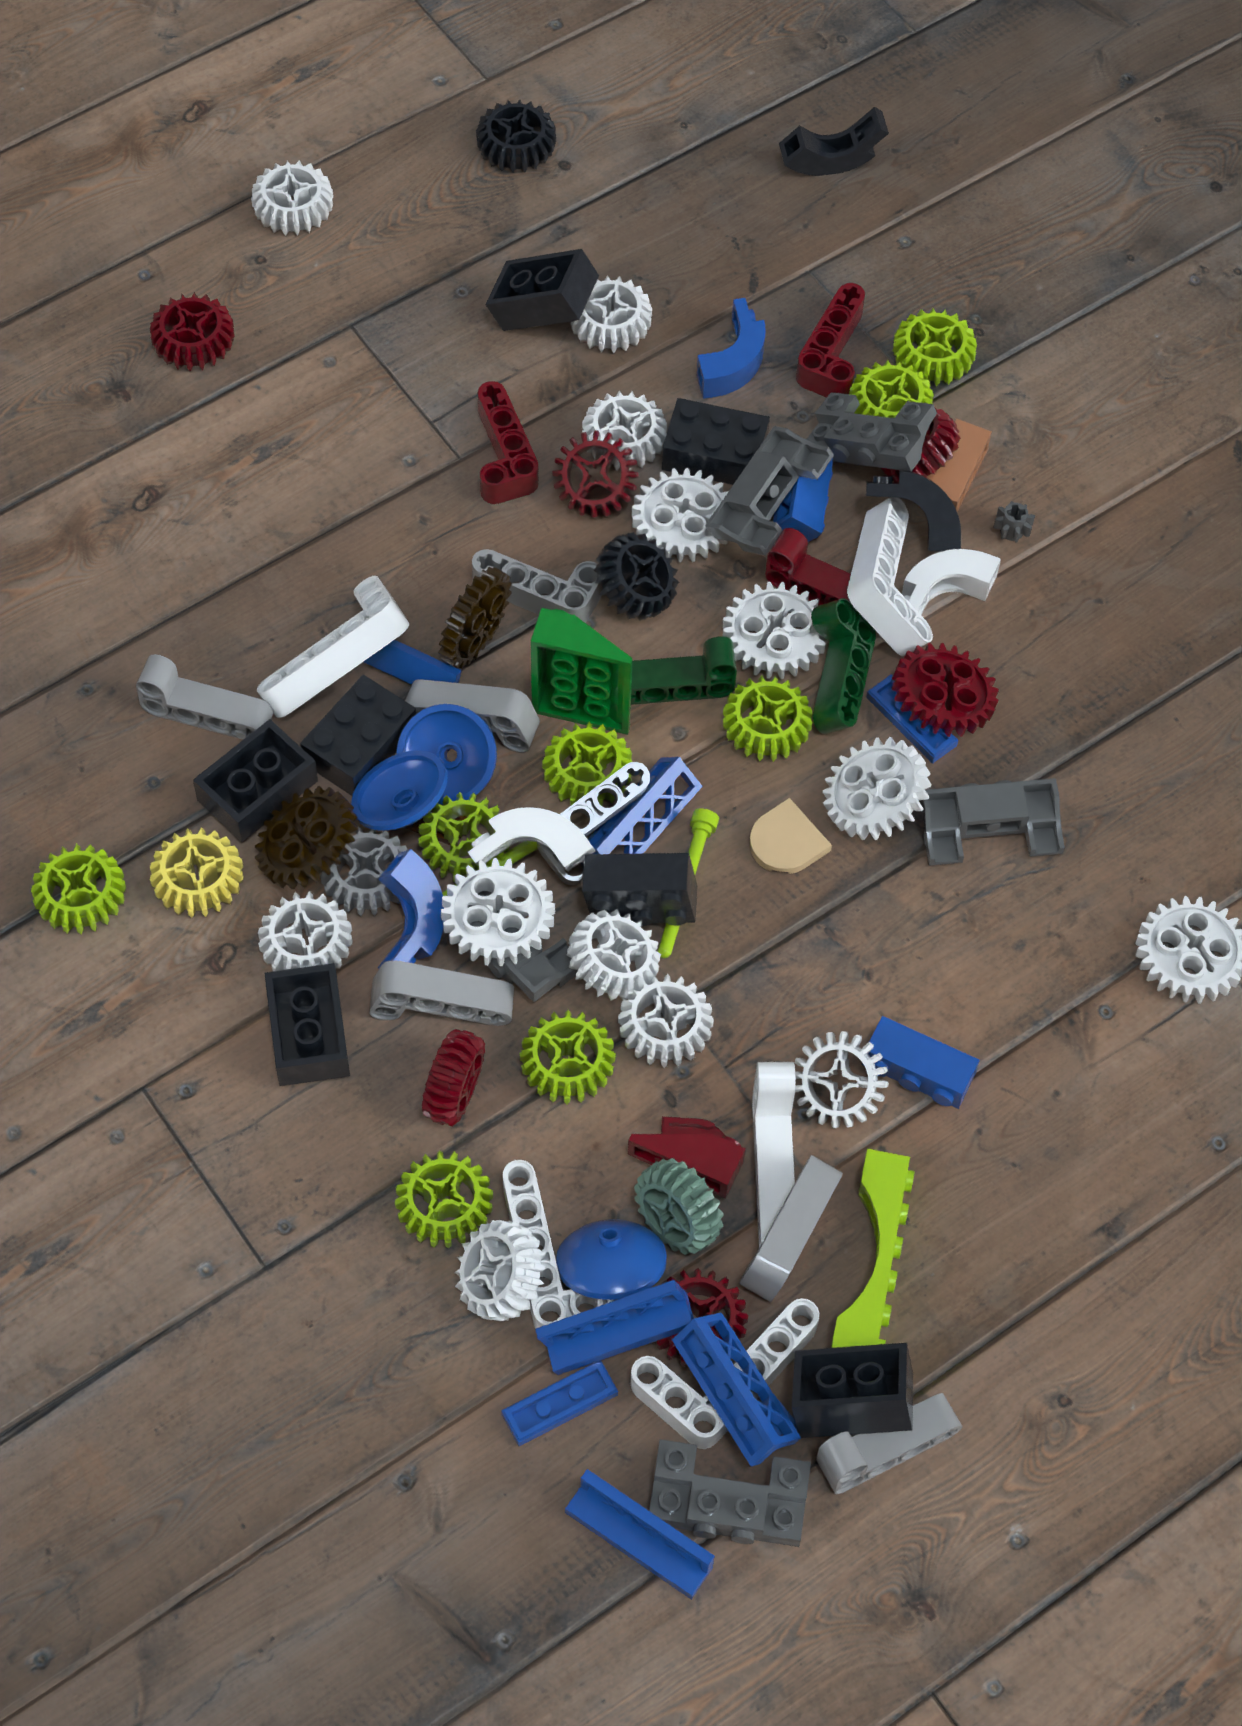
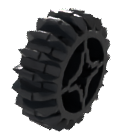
[476,99,556,173]
[594,532,680,621]

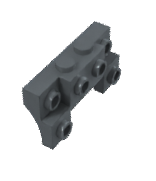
[806,392,937,472]
[705,426,834,556]
[920,778,1065,866]
[447,891,578,1002]
[649,1439,811,1547]

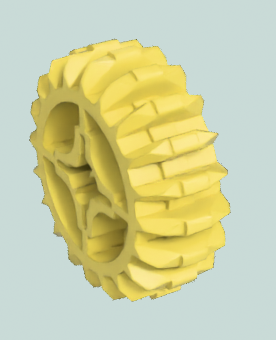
[150,827,244,918]

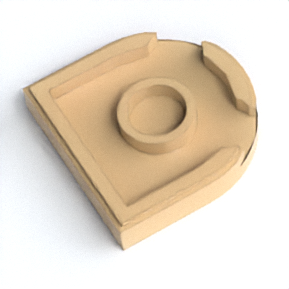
[750,798,832,874]

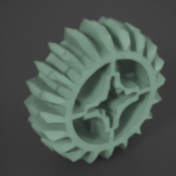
[634,1158,724,1255]

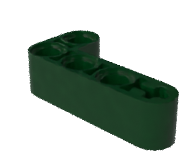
[811,598,876,734]
[631,636,737,705]

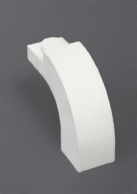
[902,549,1001,615]
[468,807,596,871]

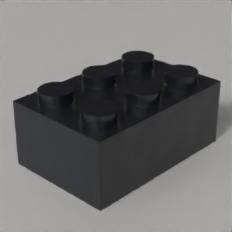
[485,249,599,331]
[662,398,770,485]
[300,674,416,796]
[193,719,318,842]
[582,853,698,926]
[264,963,350,1086]
[792,1342,913,1438]

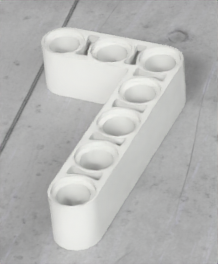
[847,497,933,656]
[257,576,409,718]
[752,1062,795,1248]
[503,1160,613,1329]
[630,1298,820,1449]

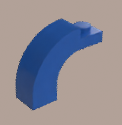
[697,298,766,399]
[377,849,445,969]

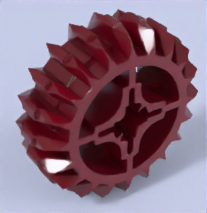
[150,292,235,371]
[881,408,961,483]
[552,430,639,518]
[422,1029,485,1126]
[656,1268,748,1367]

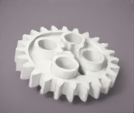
[632,468,729,562]
[722,582,828,679]
[822,737,932,840]
[441,858,555,966]
[1135,896,1242,1004]

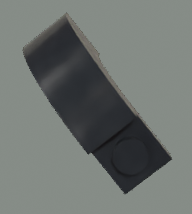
[779,107,889,176]
[866,470,961,551]

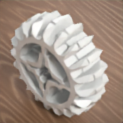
[251,160,333,236]
[571,275,652,353]
[582,391,667,471]
[258,891,353,971]
[567,909,661,1001]
[618,974,714,1068]
[795,1031,889,1128]
[454,1220,547,1321]

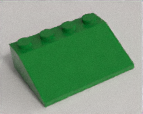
[531,607,632,735]

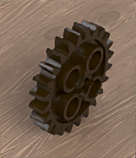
[438,567,512,669]
[255,786,358,889]

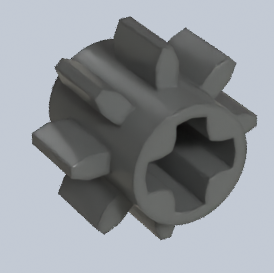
[993,501,1035,543]

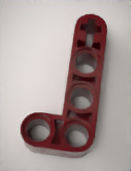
[796,283,865,398]
[478,381,539,504]
[765,528,851,606]

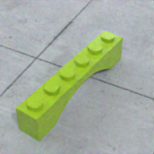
[831,1149,915,1348]

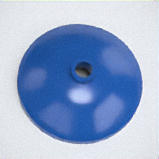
[397,704,497,805]
[351,750,448,831]
[556,1219,667,1300]

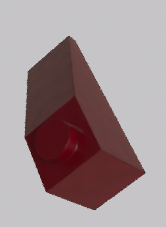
[628,1134,746,1199]

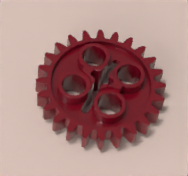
[891,643,999,737]

